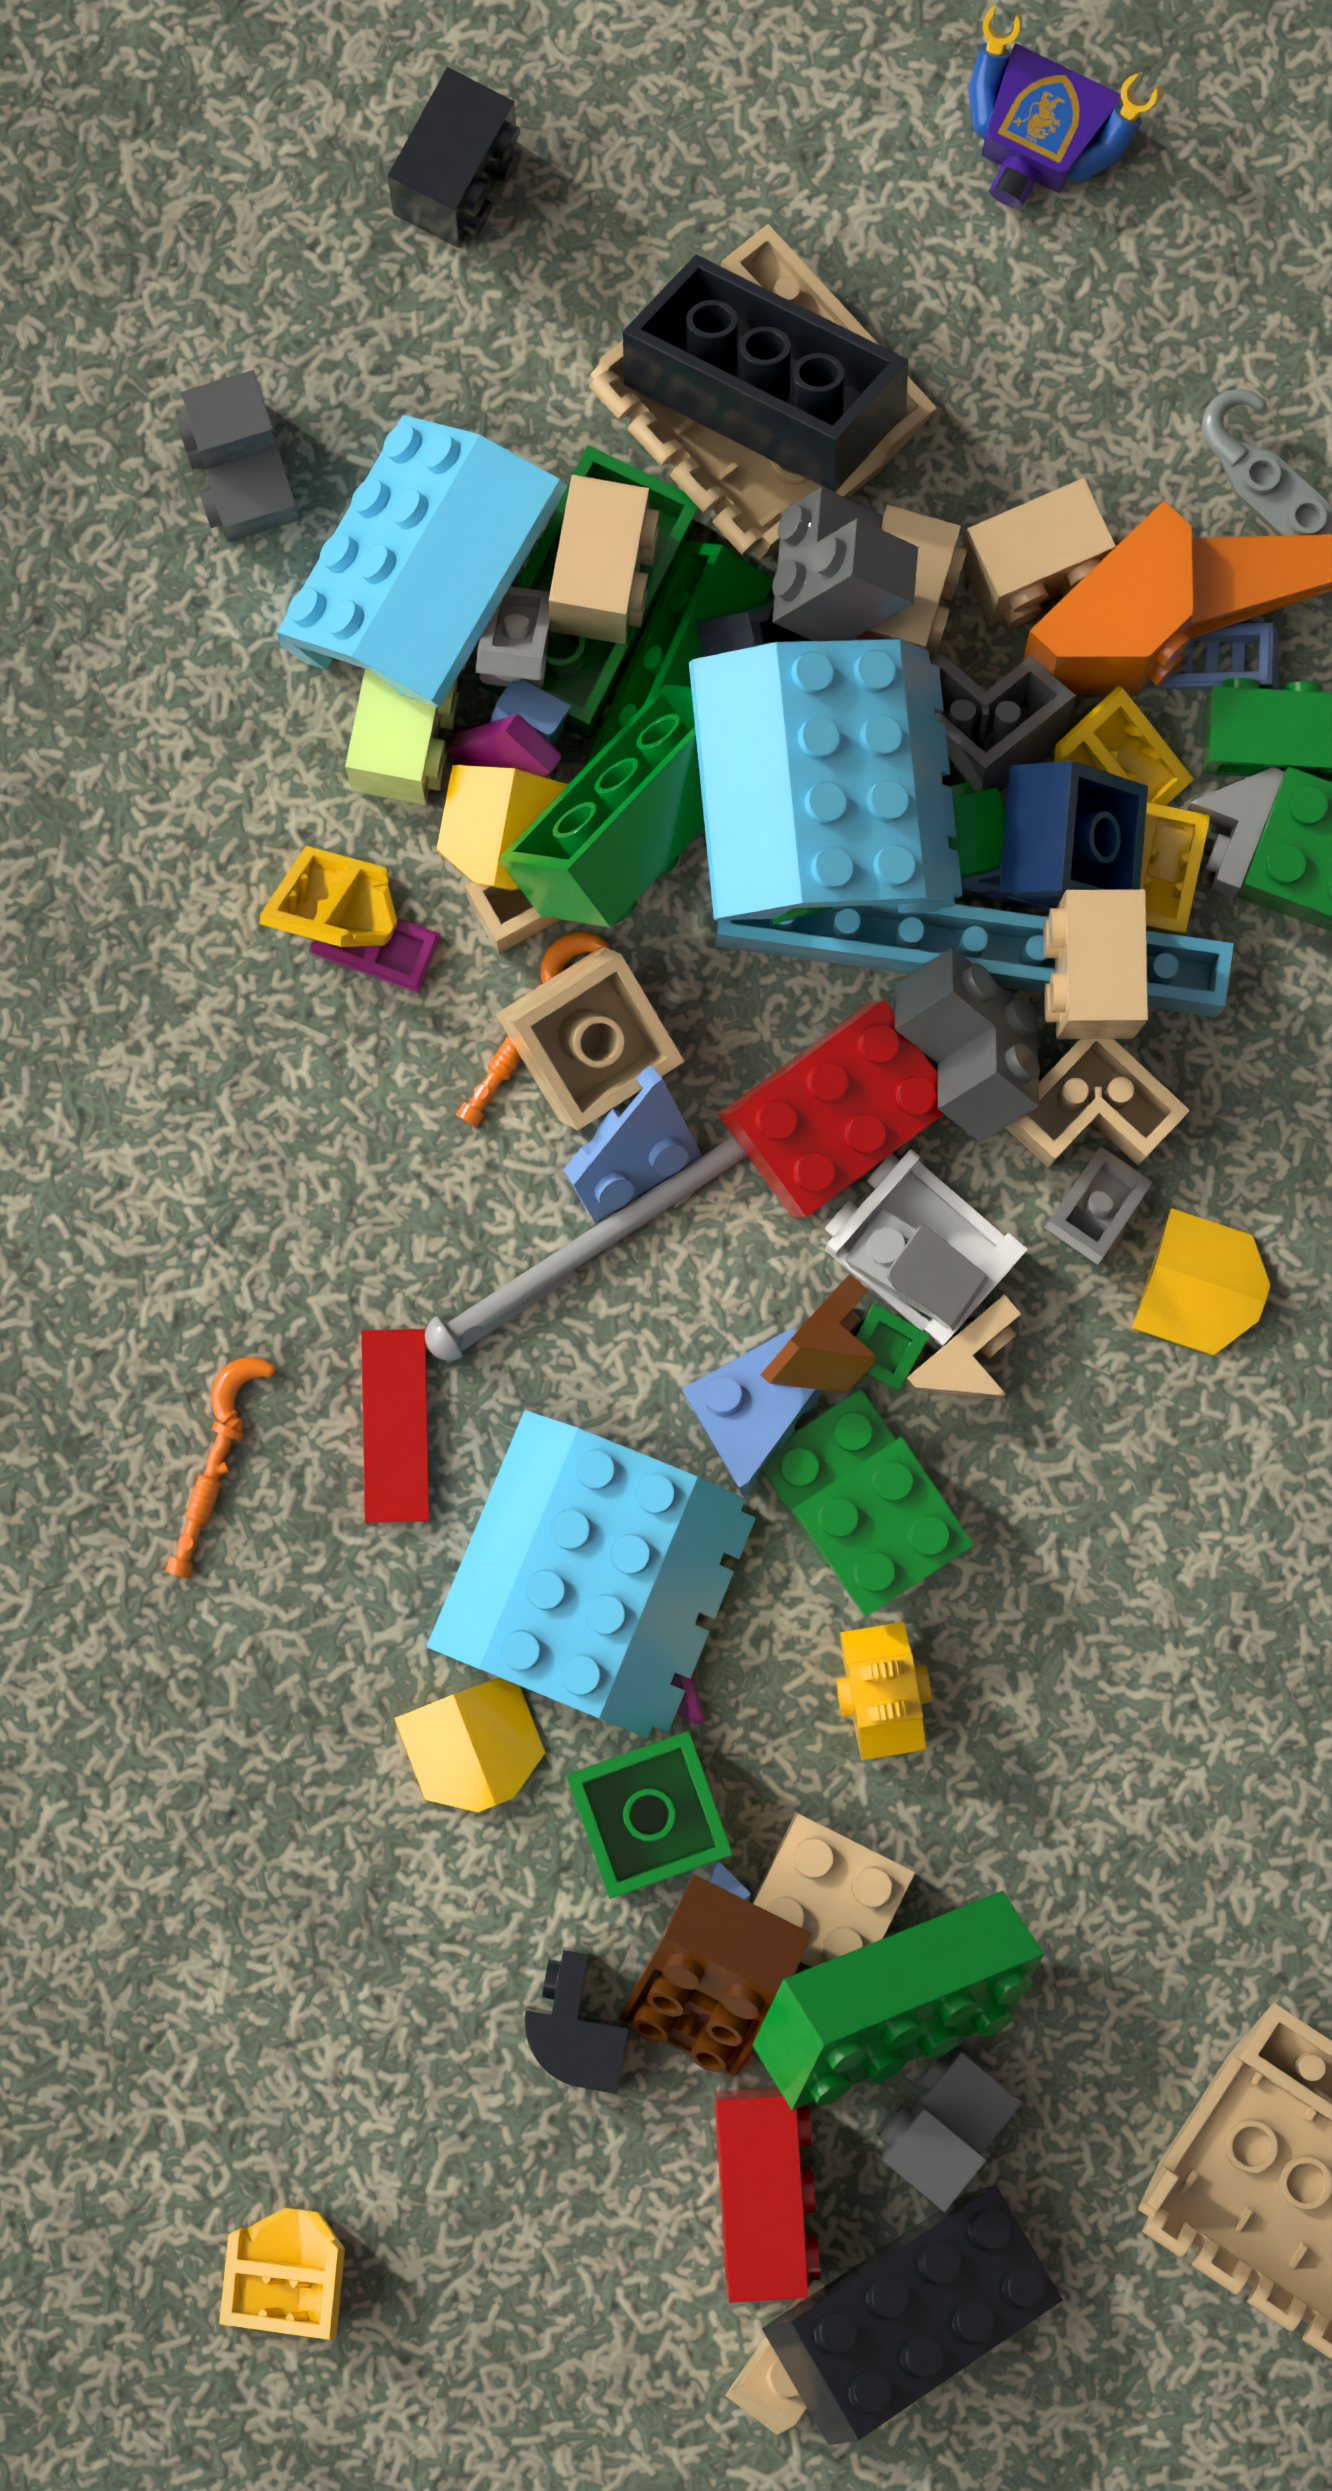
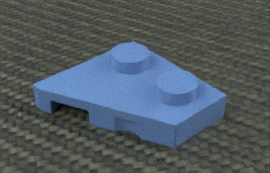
[563,1065,702,1223]
[682,1327,825,1496]

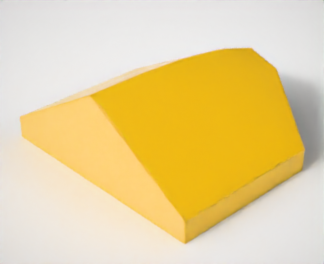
[1054,686,1194,806]
[437,765,568,891]
[1140,802,1211,936]
[260,846,397,947]
[1132,1208,1270,1356]
[394,1677,546,1812]
[219,2208,345,2340]

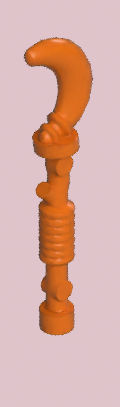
[455,931,610,1129]
[165,1357,276,1579]

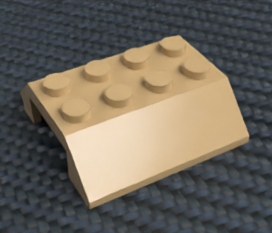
[589,224,937,560]
[1138,2003,1332,2359]

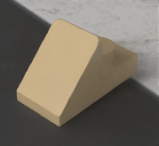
[904,1294,1021,1400]

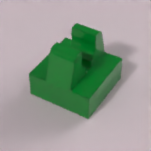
[853,1303,930,1391]

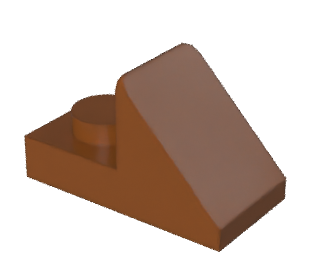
[760,1274,876,1392]

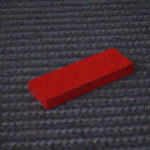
[361,1329,430,1523]

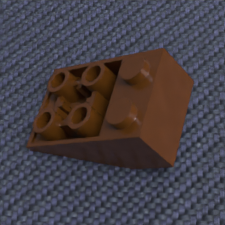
[619,1874,812,2077]

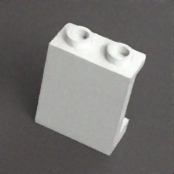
[825,1149,1028,1350]

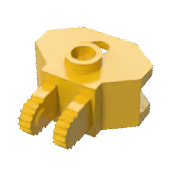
[836,1622,932,1761]

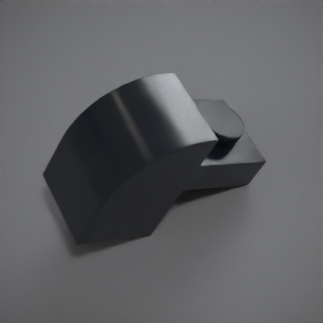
[525,1947,629,2094]

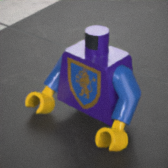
[968,5,1164,209]

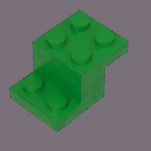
[761,1388,974,1618]

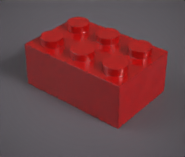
[718,999,944,1217]
[714,2087,820,2303]

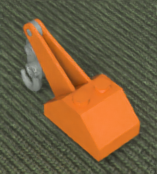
[1023,389,1332,695]

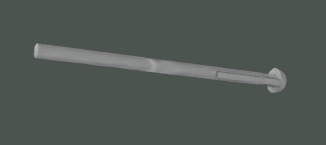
[425,1136,747,1361]

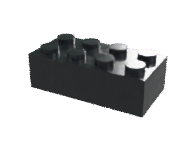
[622,254,908,492]
[762,2185,1063,2445]

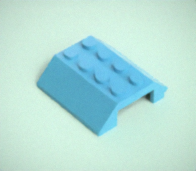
[277,415,567,708]
[689,639,962,921]
[427,1410,756,1738]

